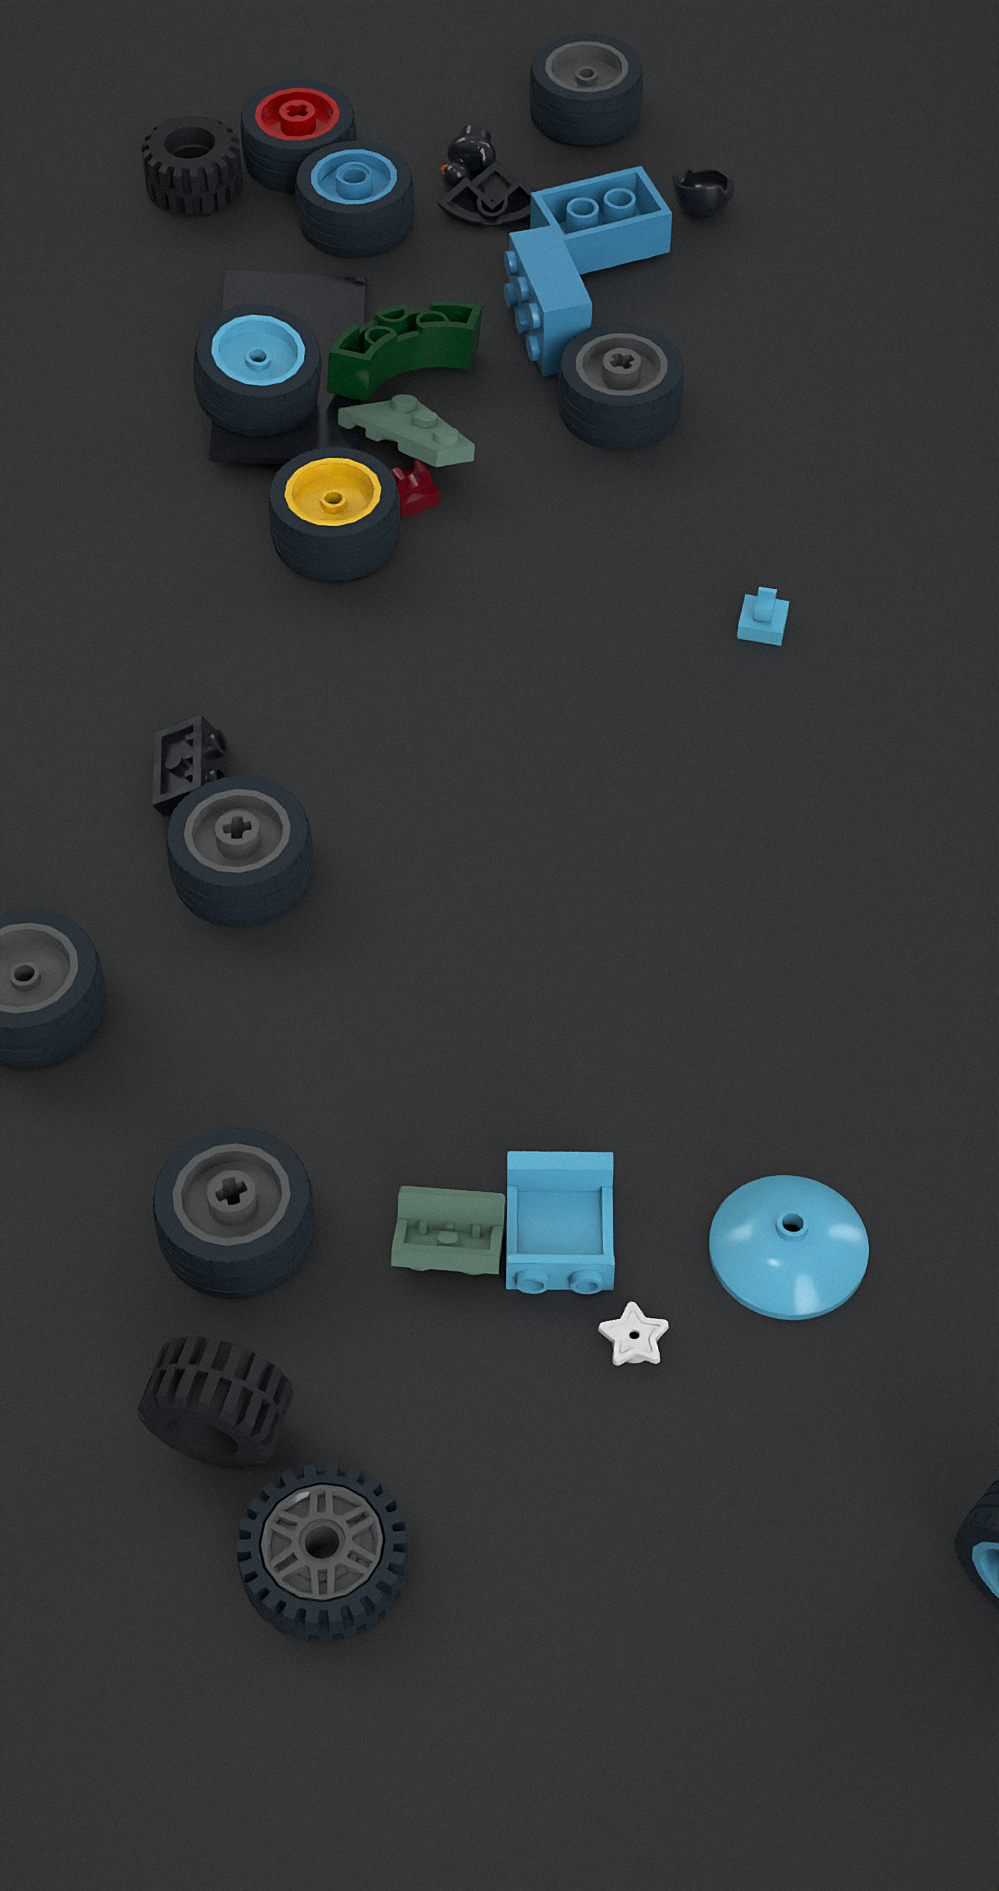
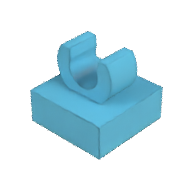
[737,587,789,646]

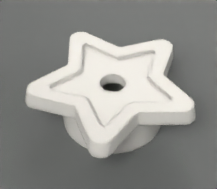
[598,1302,669,1366]

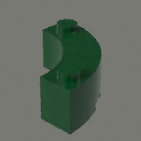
[327,301,483,401]

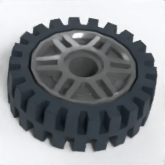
[237,1462,409,1643]

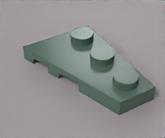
[338,394,475,467]

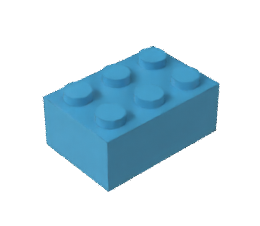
[530,166,672,275]
[504,225,592,376]

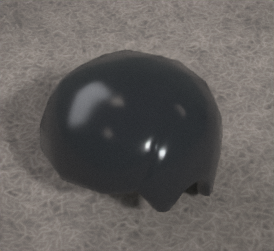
[672,169,734,217]

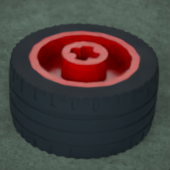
[240,79,357,194]

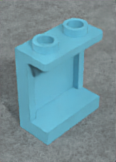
[506,1151,615,1294]

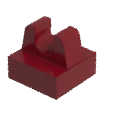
[391,460,440,518]

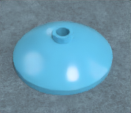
[709,1175,869,1320]

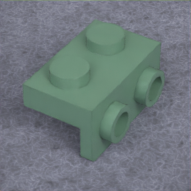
[391,1186,505,1275]

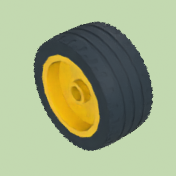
[268,447,401,581]

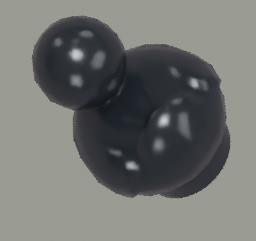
[440,125,496,188]

